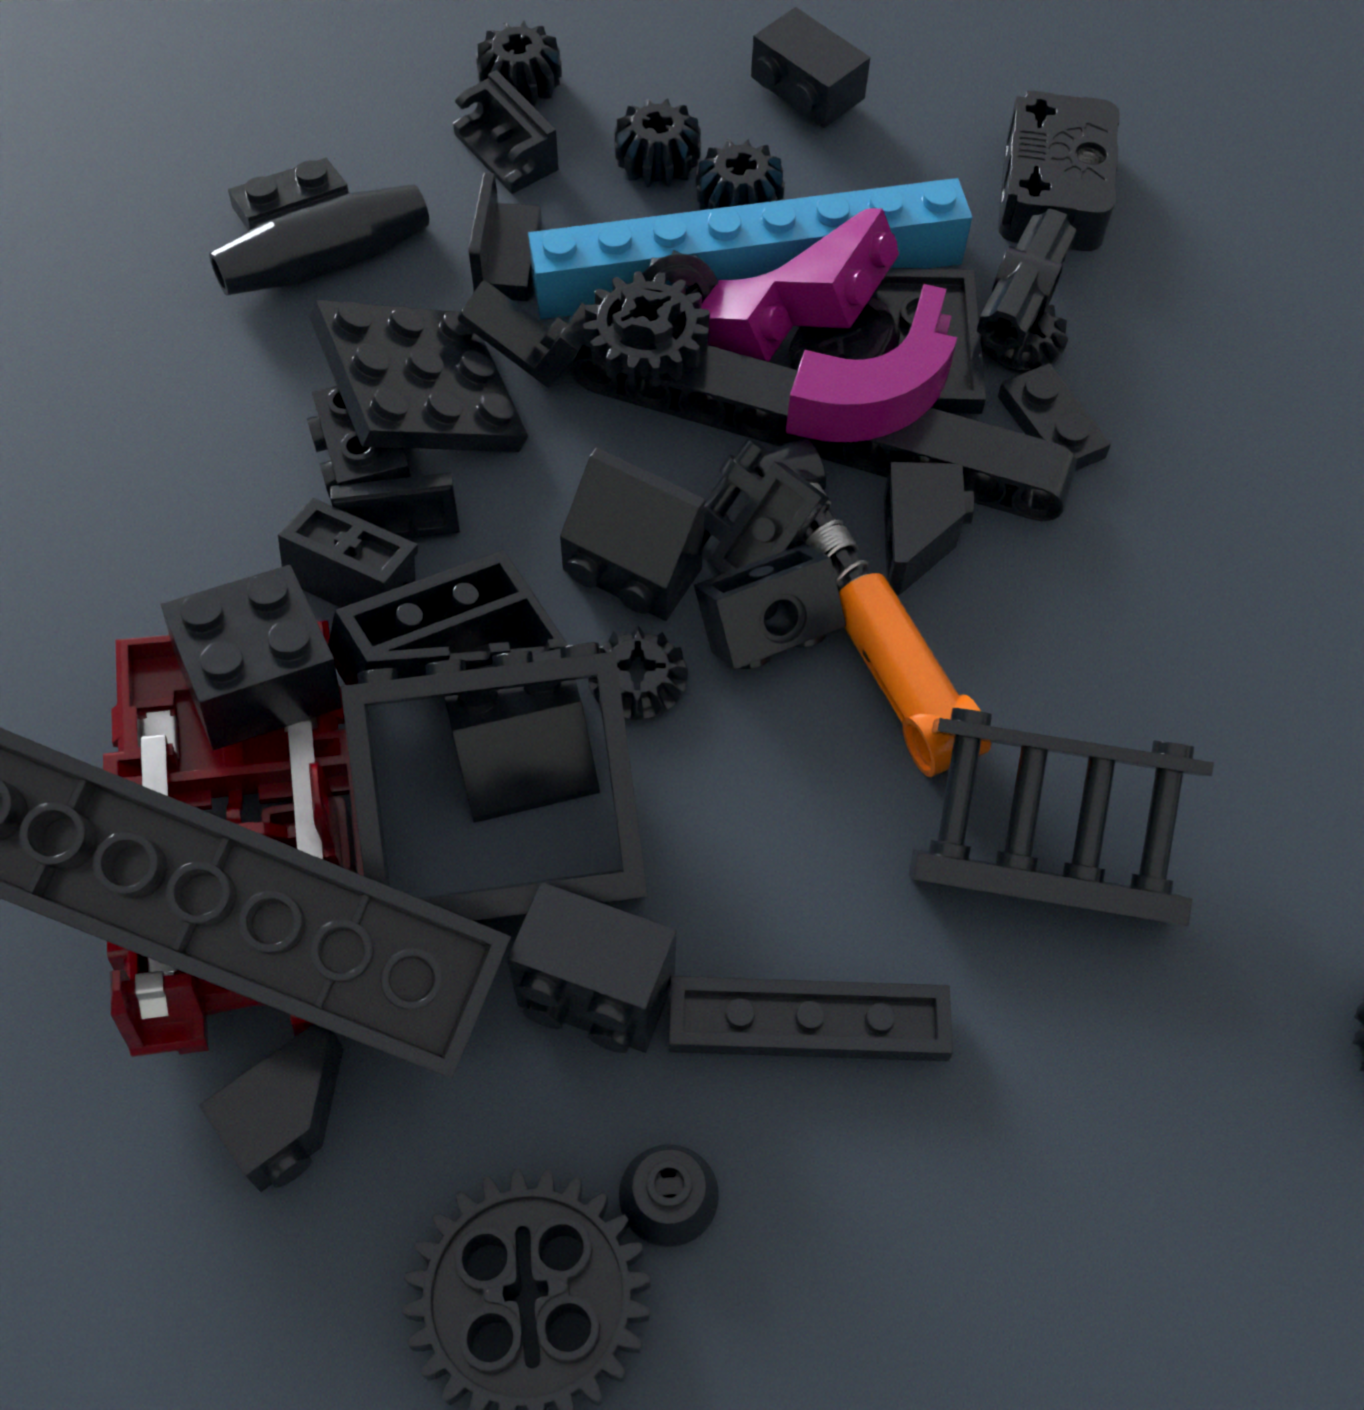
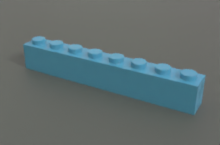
[528,178,973,320]

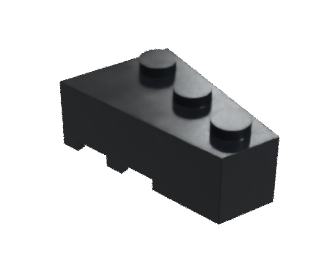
[328,550,568,686]

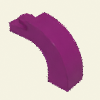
[786,284,958,442]

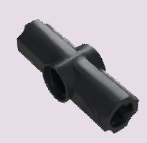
[976,209,1076,353]

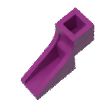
[702,208,899,362]

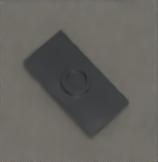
[330,472,460,539]

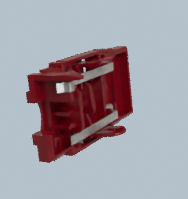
[103,620,364,1057]

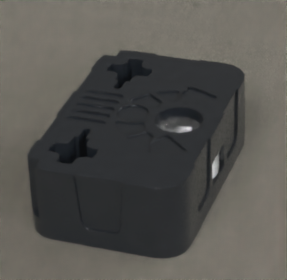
[998,91,1120,251]

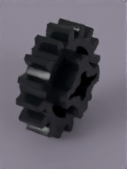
[583,271,710,387]

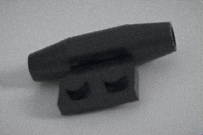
[209,157,430,296]

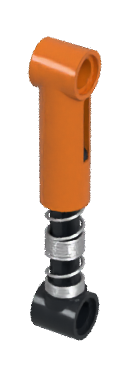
[756,437,991,777]

